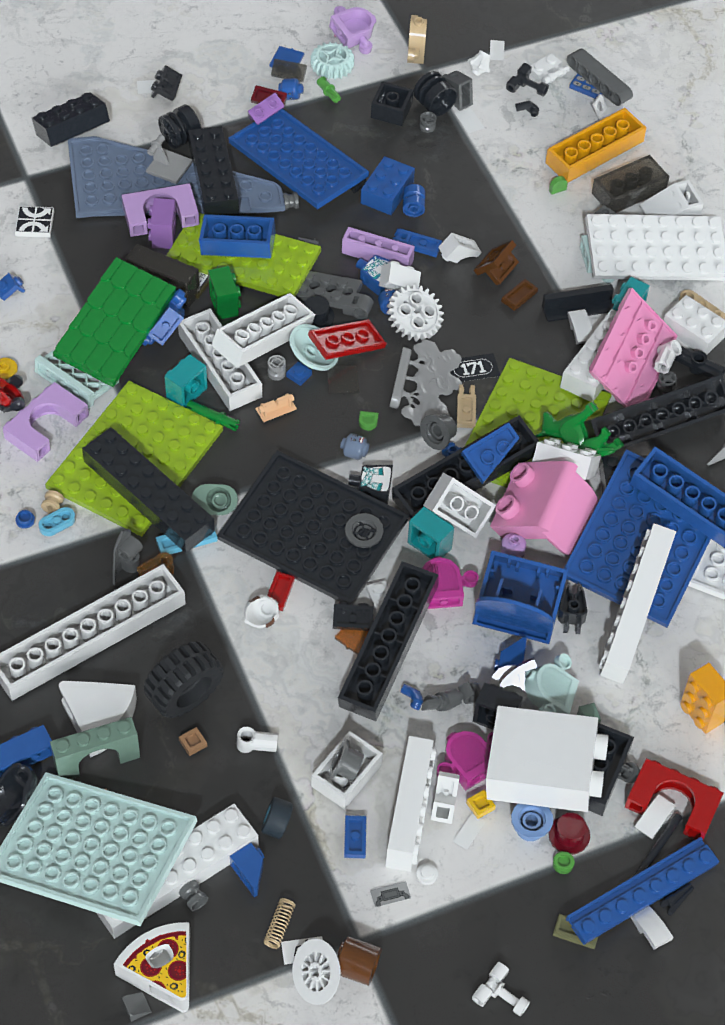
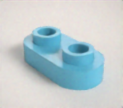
[38,507,75,536]

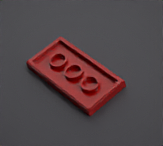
[308,319,387,360]

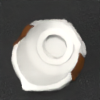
[244,594,279,629]

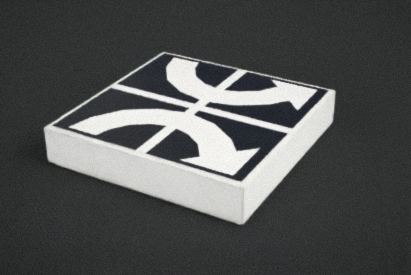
[15,206,54,238]

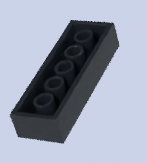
[188,126,239,215]

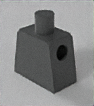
[442,71,473,111]

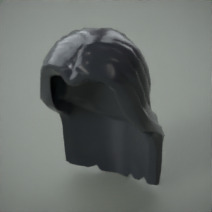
[0,763,38,827]

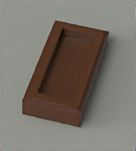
[501,279,538,311]

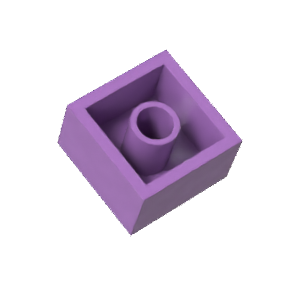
[148,198,176,249]

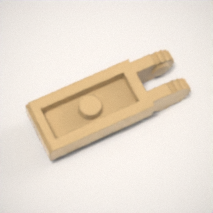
[457,384,476,428]

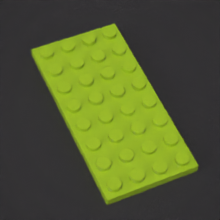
[164,213,321,297]

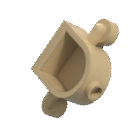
[407,15,427,64]

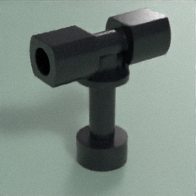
[506,63,549,97]

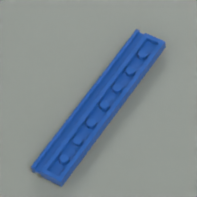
[566,837,720,945]

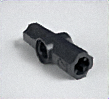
[674,346,725,378]

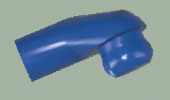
[400,684,424,710]

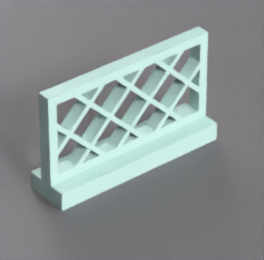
[34,349,119,409]

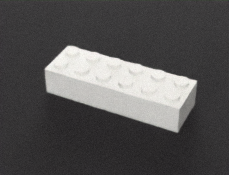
[211,293,315,368]
[178,309,262,411]
[560,309,617,402]
[386,736,437,872]

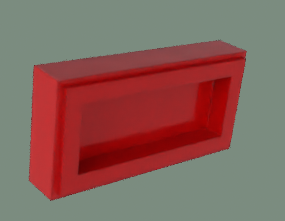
[267,571,295,611]

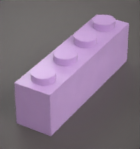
[342,227,415,267]

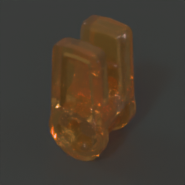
[137,552,174,577]

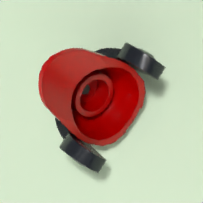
[0,375,25,413]

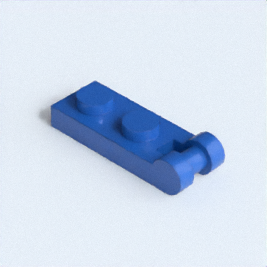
[392,229,442,257]

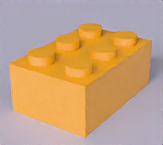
[680,663,725,734]

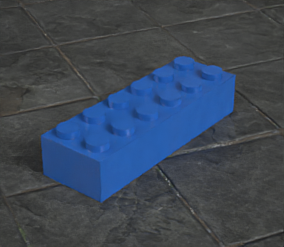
[630,447,725,548]

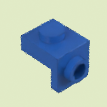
[0,273,26,301]

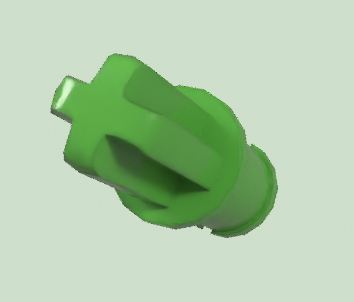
[317,76,341,103]

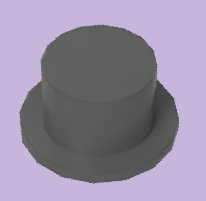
[420,414,457,450]
[345,513,384,548]
[329,739,364,781]

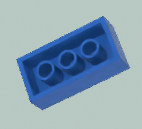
[199,215,276,258]

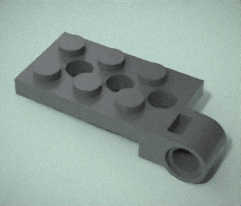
[295,271,374,320]

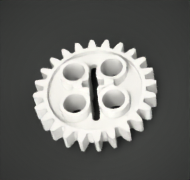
[386,284,444,342]

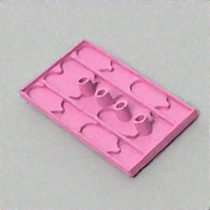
[589,288,678,407]

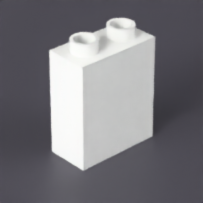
[486,706,608,812]

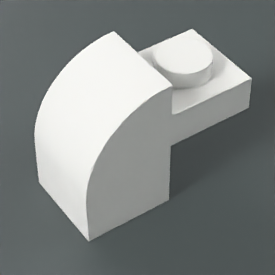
[431,771,460,824]

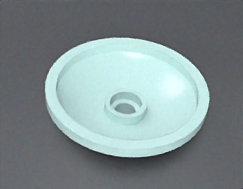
[289,324,339,371]

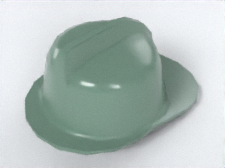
[192,484,238,515]

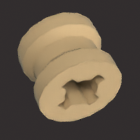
[41,490,64,514]

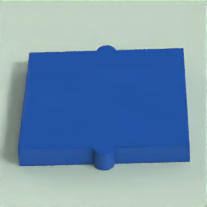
[269,46,305,74]

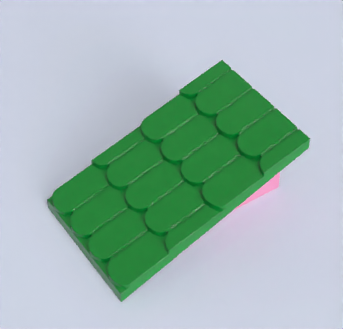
[53,257,176,387]

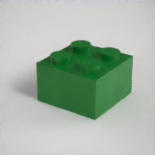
[208,266,241,320]

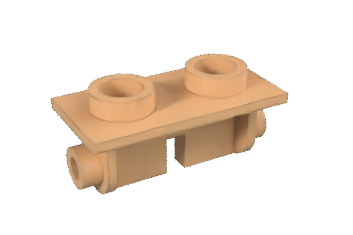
[255,393,297,422]

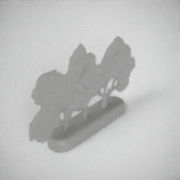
[389,339,462,426]

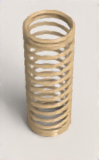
[264,898,296,949]

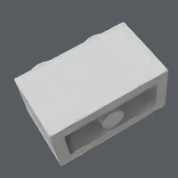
[379,261,421,291]

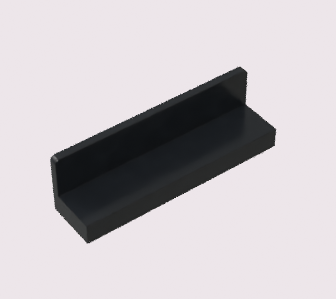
[542,284,614,322]

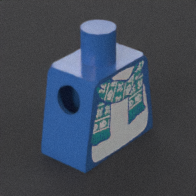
[356,255,390,296]

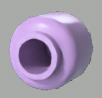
[500,533,527,558]

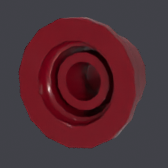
[548,813,591,855]

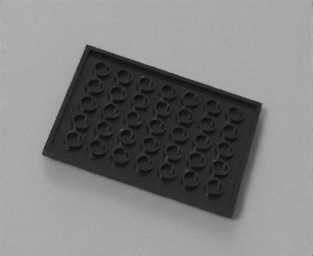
[217,450,409,605]

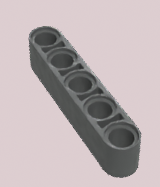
[567,48,633,106]

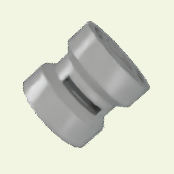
[268,355,286,381]

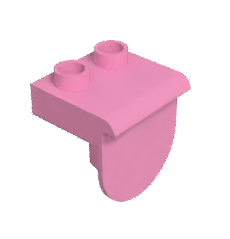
[490,461,599,556]

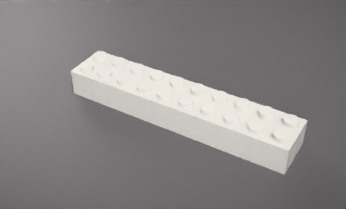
[0,564,185,701]

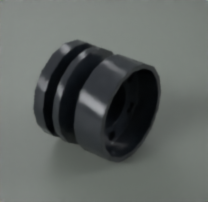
[413,71,458,116]
[158,104,202,149]

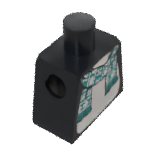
[348,465,393,504]

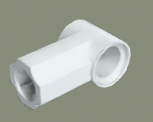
[654,340,682,374]
[236,727,278,753]

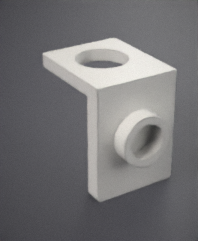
[592,94,624,120]

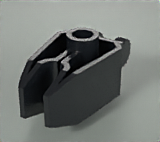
[558,582,588,634]

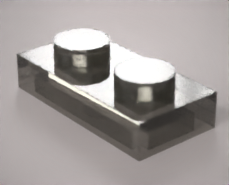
[271,59,307,82]

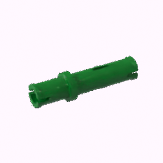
[186,400,240,431]

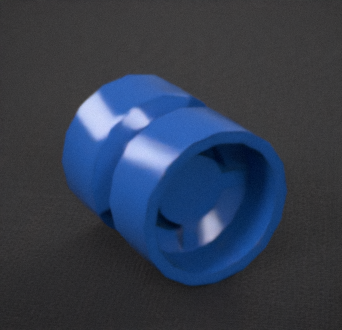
[403,184,426,217]

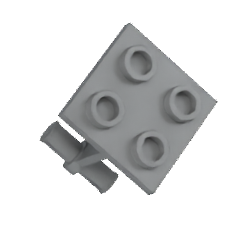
[146,134,193,184]

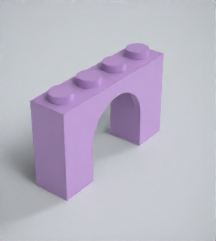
[121,183,199,237]
[3,382,89,462]

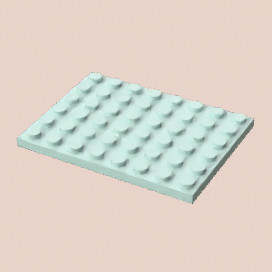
[0,772,197,926]

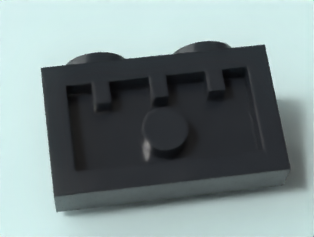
[151,65,182,101]
[333,602,374,631]

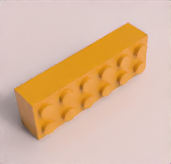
[546,108,647,183]

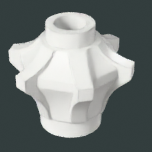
[467,50,491,76]

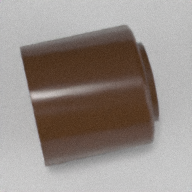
[337,937,382,986]

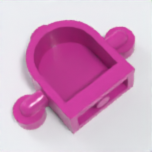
[422,557,479,609]
[437,731,493,791]

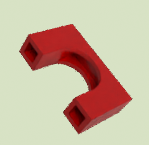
[625,758,724,841]

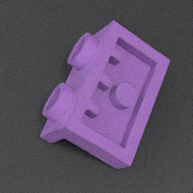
[248,93,284,125]

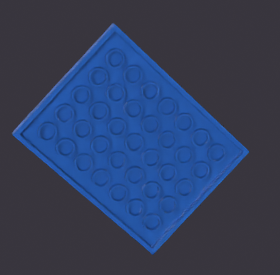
[564,449,711,628]

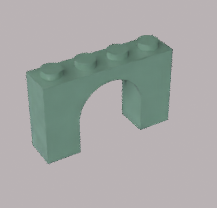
[50,717,140,779]

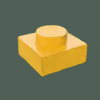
[466,790,496,819]

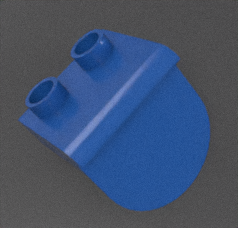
[472,550,568,644]

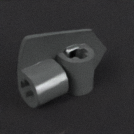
[113,529,143,585]

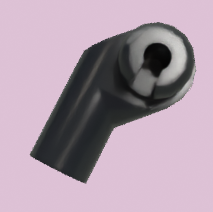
[515,101,539,117]

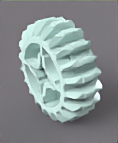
[310,42,354,80]

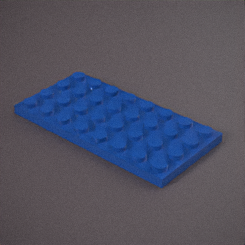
[228,109,369,209]

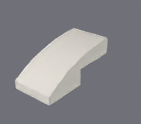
[567,309,593,344]
[635,794,676,840]
[630,906,673,950]

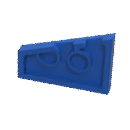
[461,423,519,484]

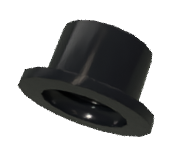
[305,296,335,328]

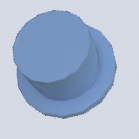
[511,803,553,841]

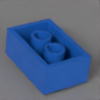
[361,156,415,215]

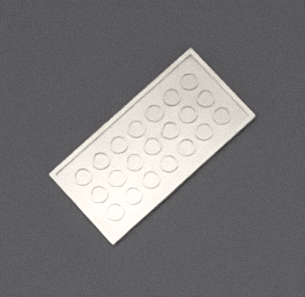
[585,214,725,281]

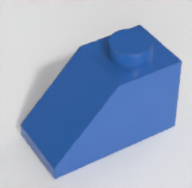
[494,638,527,671]
[230,843,264,897]

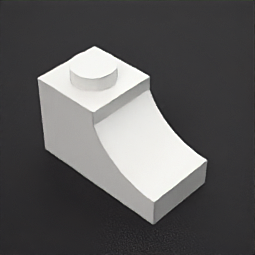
[439,233,482,263]

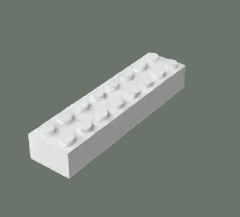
[598,524,676,684]
[97,804,259,939]

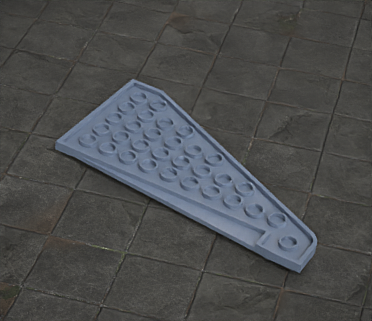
[68,136,285,218]

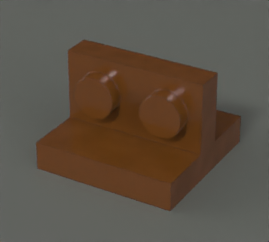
[473,240,519,285]

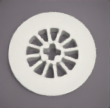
[292,939,341,1005]

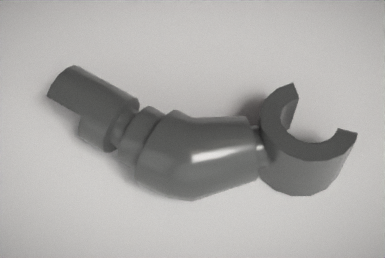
[421,682,481,711]

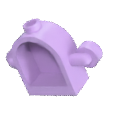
[329,6,376,54]

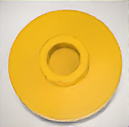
[0,358,18,380]

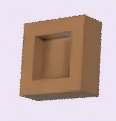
[179,727,207,756]

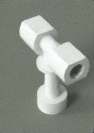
[472,962,530,1016]

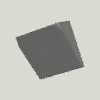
[121,992,152,1022]

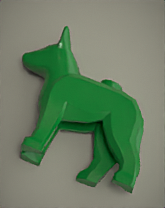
[535,402,624,457]

